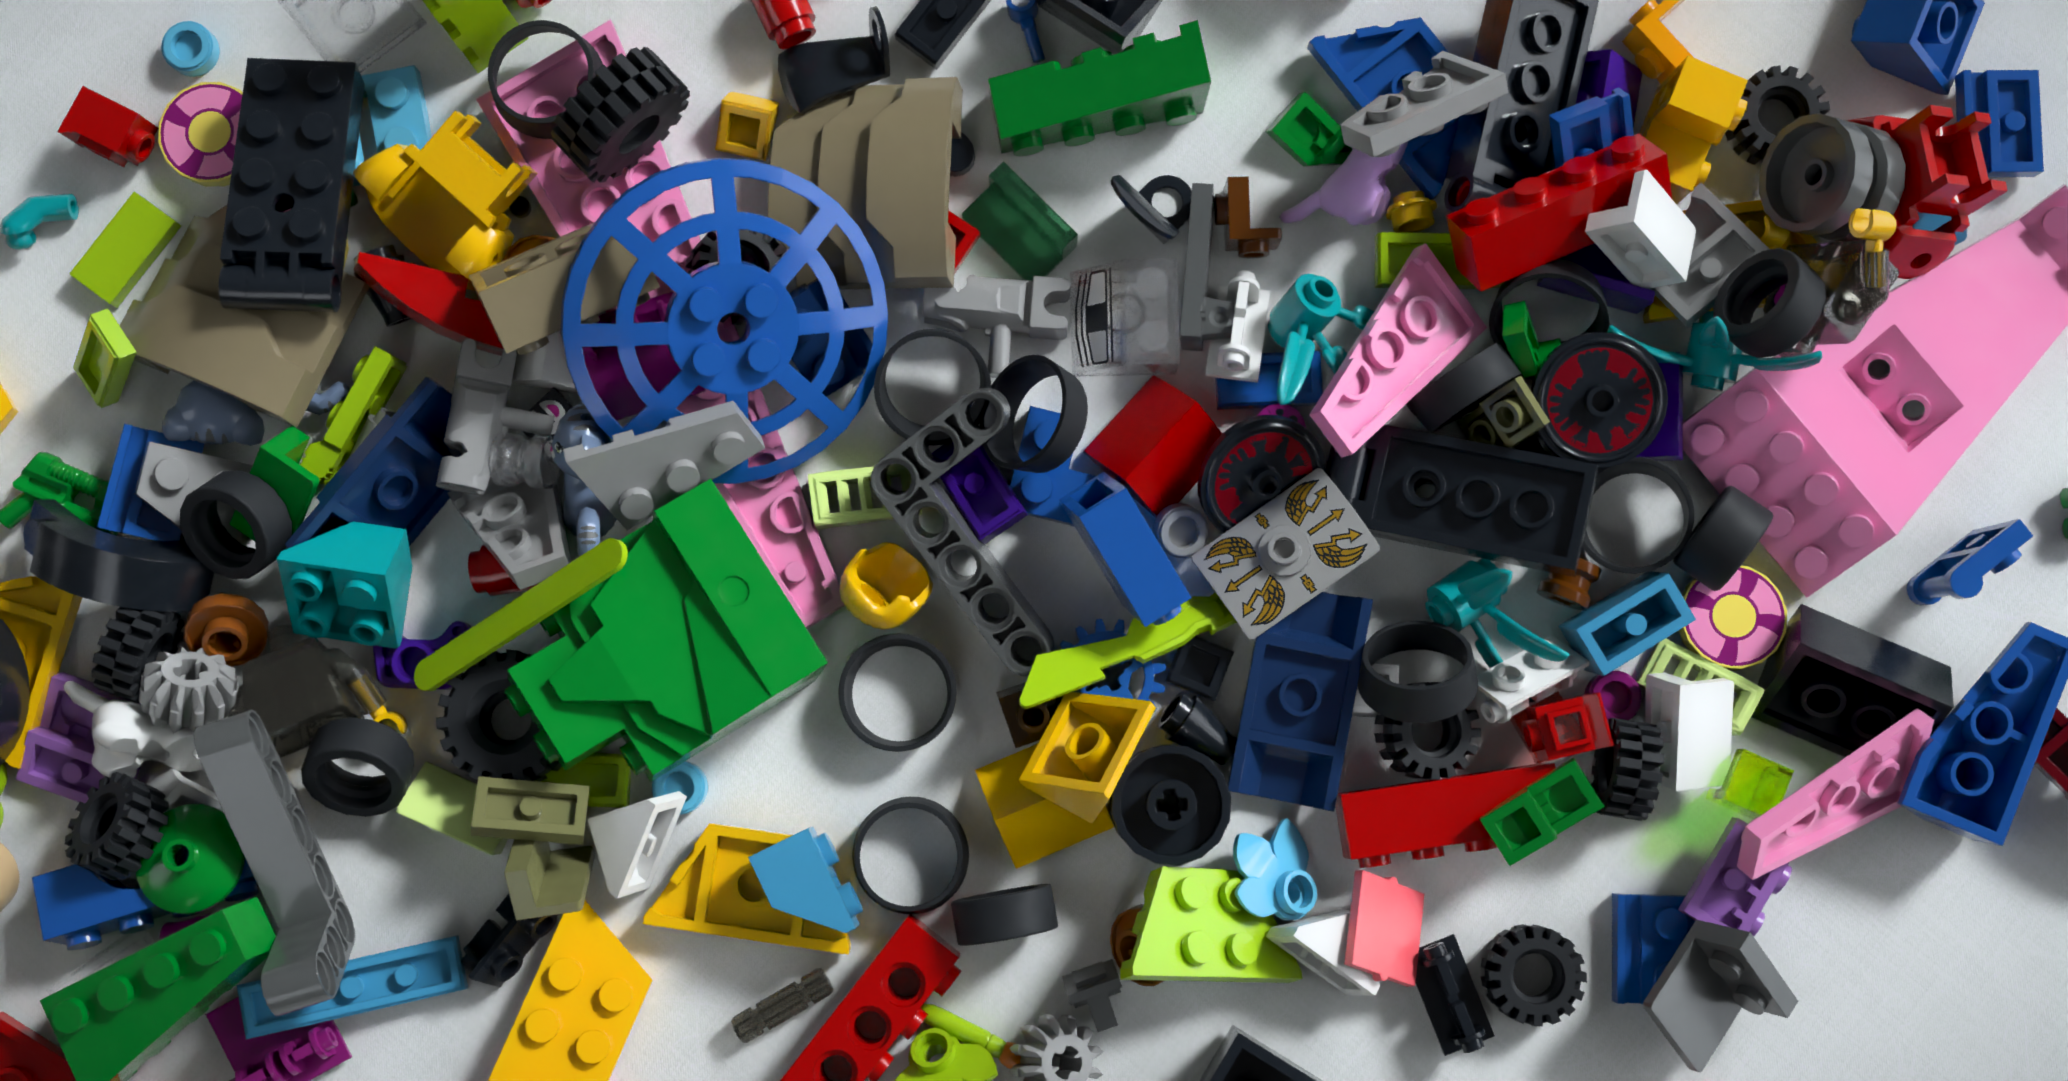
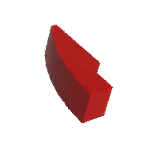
[353,252,504,356]

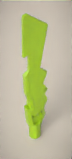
[1019,592,1237,709]

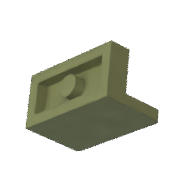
[471,776,590,845]
[504,839,595,920]

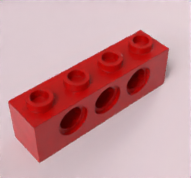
[780,914,961,1081]

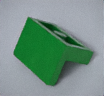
[229,425,320,549]

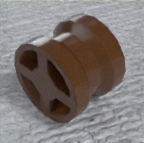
[1536,558,1602,611]

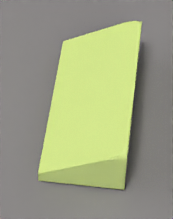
[395,762,508,855]

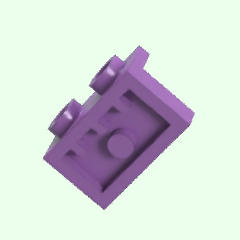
[1678,817,1792,937]

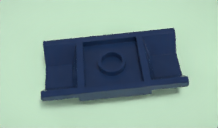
[285,376,503,548]
[1228,592,1373,812]

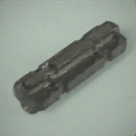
[731,968,833,1043]

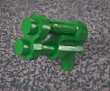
[0,452,119,536]

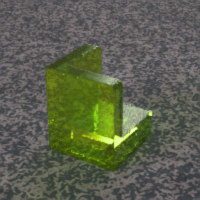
[1706,749,1794,819]

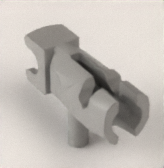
[923,275,1071,378]
[436,339,554,495]

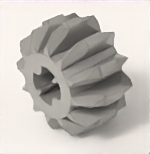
[139,646,237,734]
[1009,1014,1104,1081]

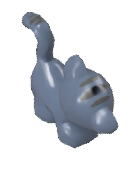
[162,380,350,446]
[550,398,617,556]

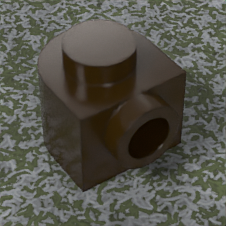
[996,682,1058,748]

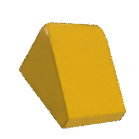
[715,92,780,161]

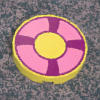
[158,82,243,187]
[1679,565,1787,671]

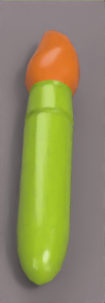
[921,1003,1021,1069]

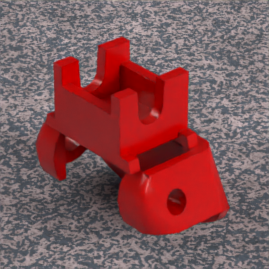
[1836,105,2008,279]

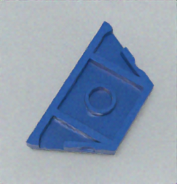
[1307,17,1459,200]

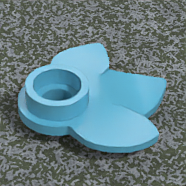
[1233,818,1317,921]

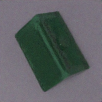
[962,161,1078,281]

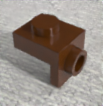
[1214,176,1282,258]

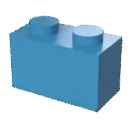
[1559,571,1696,676]

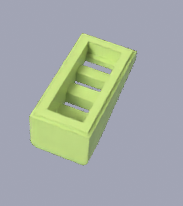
[808,464,922,530]
[1636,638,1765,736]

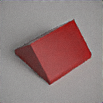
[1083,375,1222,518]

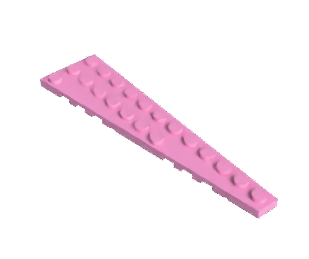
[476,19,845,629]

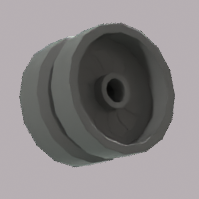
[1759,113,1906,243]

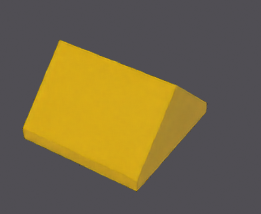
[1019,692,1156,823]
[975,744,1114,869]

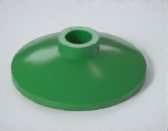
[136,804,245,914]

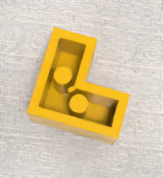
[1639,56,1748,204]

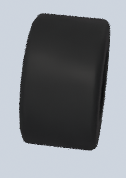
[1673,486,1773,591]

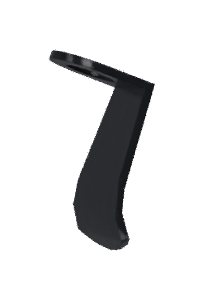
[778,6,890,114]
[1110,175,1192,244]

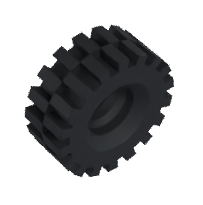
[551,47,690,183]
[436,649,562,782]

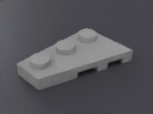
[1340,51,1508,157]
[563,401,765,531]
[448,458,571,590]

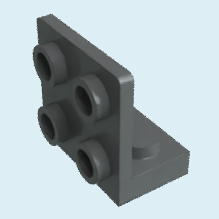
[1643,920,1798,1073]

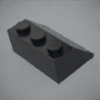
[1751,604,1954,757]

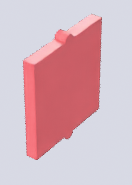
[1344,870,1425,987]

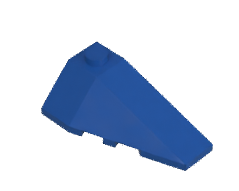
[1897,622,2068,846]

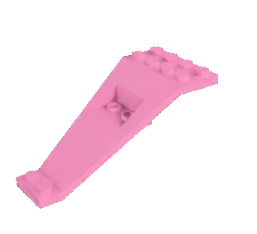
[1683,184,2068,598]

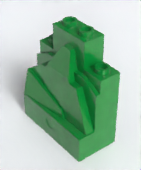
[504,479,828,782]

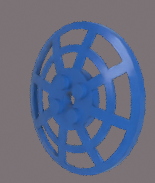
[561,158,888,484]

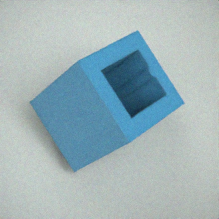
[748,826,863,933]

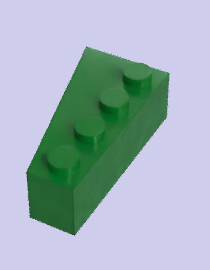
[988,20,1211,157]
[40,896,276,1081]

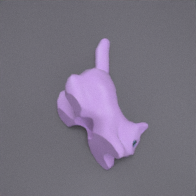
[1279,141,1408,226]

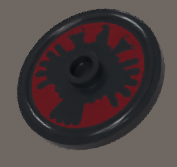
[1531,332,1668,468]
[1197,415,1326,533]

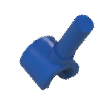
[1006,0,1045,63]

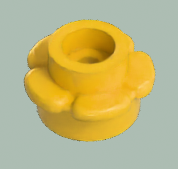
[1386,190,1437,233]

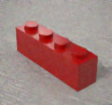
[1446,133,1672,292]
[1335,763,1556,868]

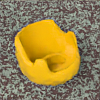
[839,542,933,630]

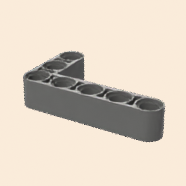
[871,388,1054,676]
[194,709,355,1016]

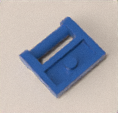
[1907,519,2033,605]

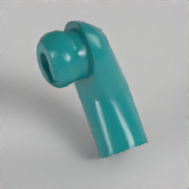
[0,194,79,250]

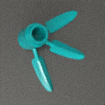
[1268,274,1375,405]
[1607,311,1823,391]
[1425,558,1570,702]

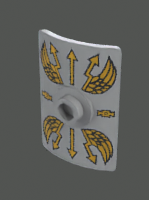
[1192,468,1380,639]

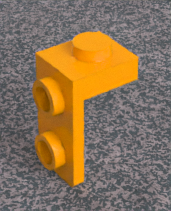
[1622,0,1694,84]

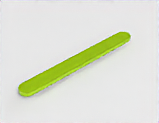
[414,538,628,691]

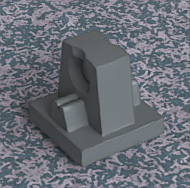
[1062,959,1122,1032]

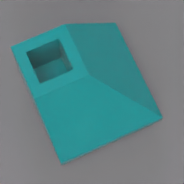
[277,521,412,649]

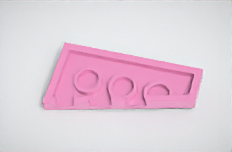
[1310,243,1487,458]
[1737,708,1934,880]

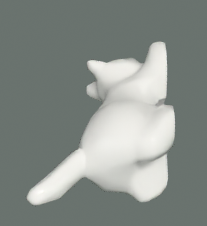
[64,681,203,778]

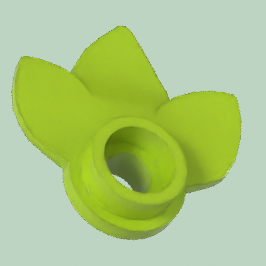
[895,1028,998,1081]

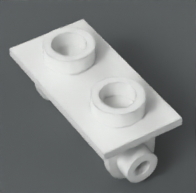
[1205,270,1270,383]
[1477,635,1589,723]

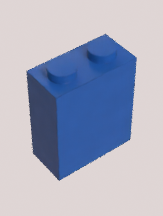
[1059,472,1192,627]

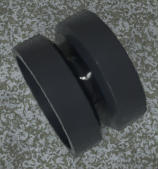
[1109,745,1231,865]

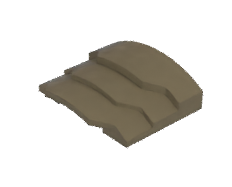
[768,77,963,290]
[120,205,370,427]

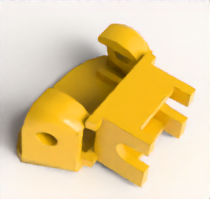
[353,111,538,291]

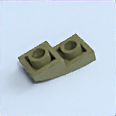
[1457,376,1550,449]

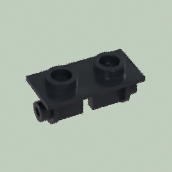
[461,894,559,988]
[1416,934,1495,1056]

